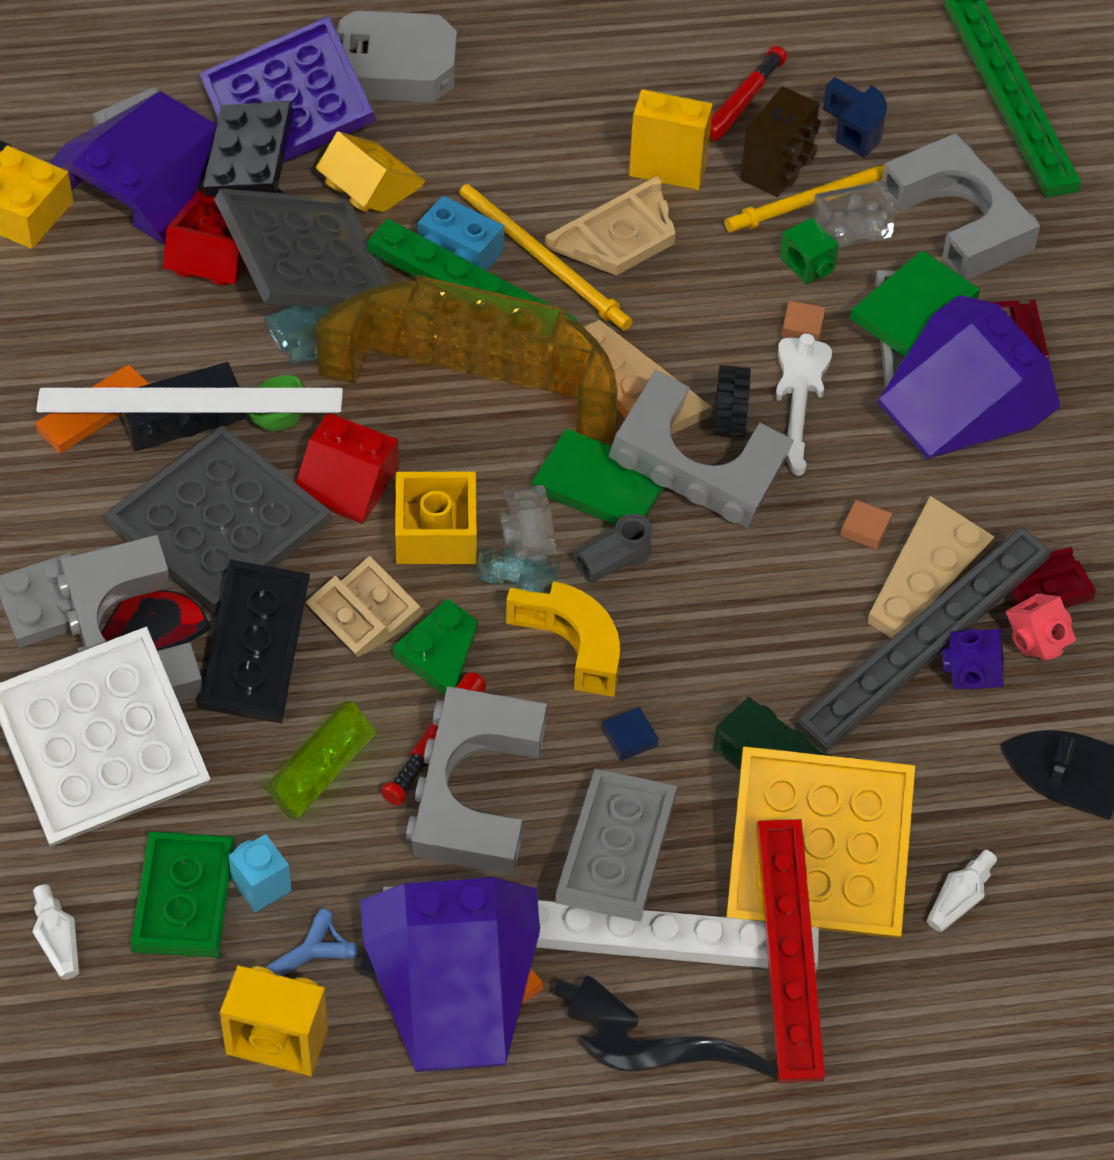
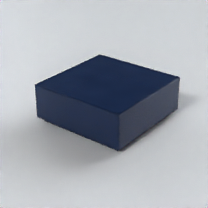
[602,707,659,761]

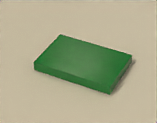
[849,250,980,357]
[531,428,666,525]
[130,831,236,958]

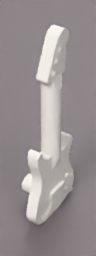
[776,334,832,476]

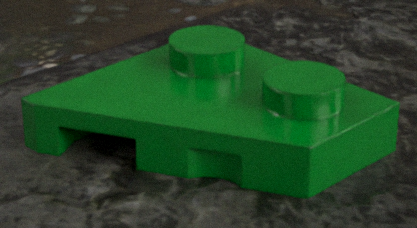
[392,598,478,696]

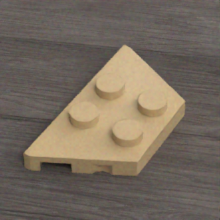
[545,176,676,276]

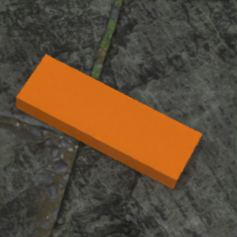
[35,364,149,454]

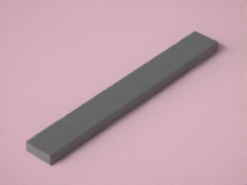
[796,526,1051,754]

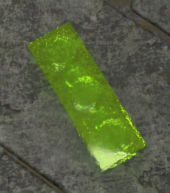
[264,701,377,818]

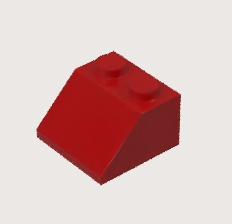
[296,413,399,524]

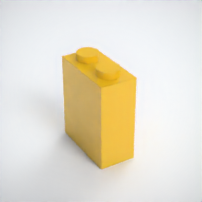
[629,89,713,190]

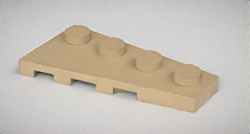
[567,320,712,434]
[868,496,995,638]

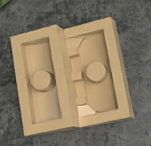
[305,556,424,657]

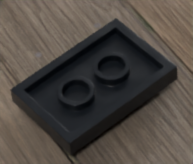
[203,101,294,197]

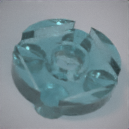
[477,547,560,592]

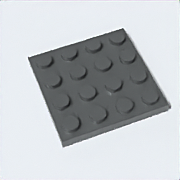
[215,189,401,312]
[105,425,332,614]

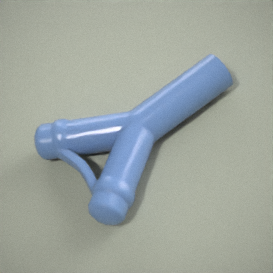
[266,909,357,977]

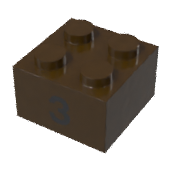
[740,86,821,197]

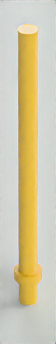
[725,164,884,233]
[459,184,633,331]

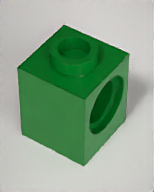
[779,217,839,285]

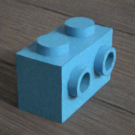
[418,196,504,271]

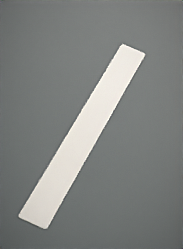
[36,388,343,413]

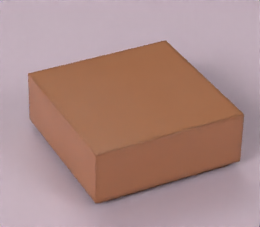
[781,301,826,341]
[840,500,893,550]

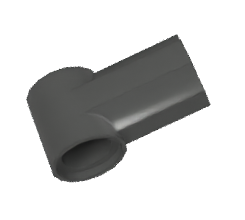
[574,514,651,582]

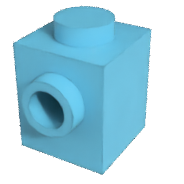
[229,834,292,913]

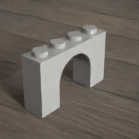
[880,133,1040,280]
[608,370,794,528]
[56,535,202,702]
[406,686,547,875]

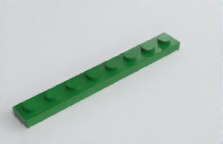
[944,0,1081,198]

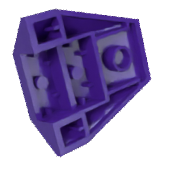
[48,91,217,244]
[877,295,1061,459]
[361,878,540,1072]

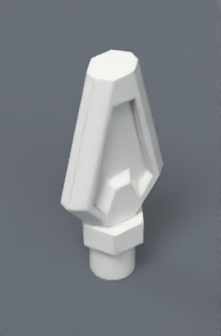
[927,850,997,932]
[32,884,79,980]

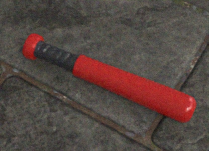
[709,45,788,142]
[381,672,486,806]

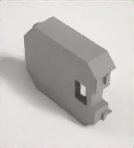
[336,11,457,103]

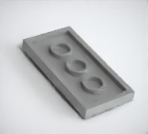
[555,769,677,922]

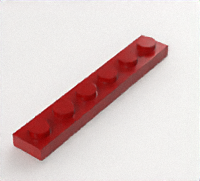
[757,819,825,1084]

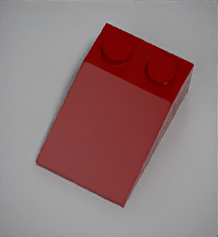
[163,190,246,285]

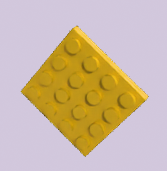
[726,746,915,939]

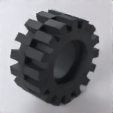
[714,365,751,437]

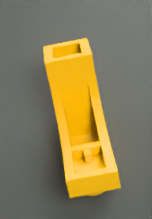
[506,581,620,697]

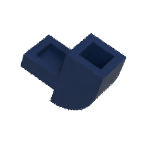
[823,77,887,158]

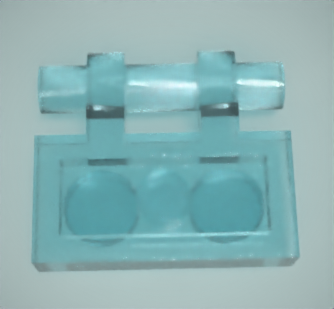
[264,306,361,365]

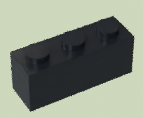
[120,362,245,452]

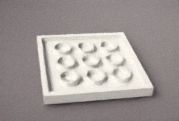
[0,627,211,847]

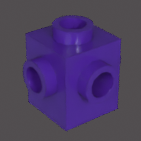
[943,629,1004,689]

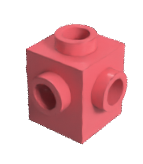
[1006,594,1076,661]

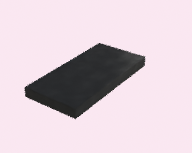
[200,559,310,724]

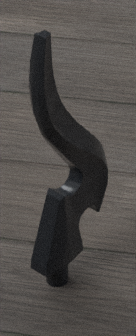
[553,975,777,1078]

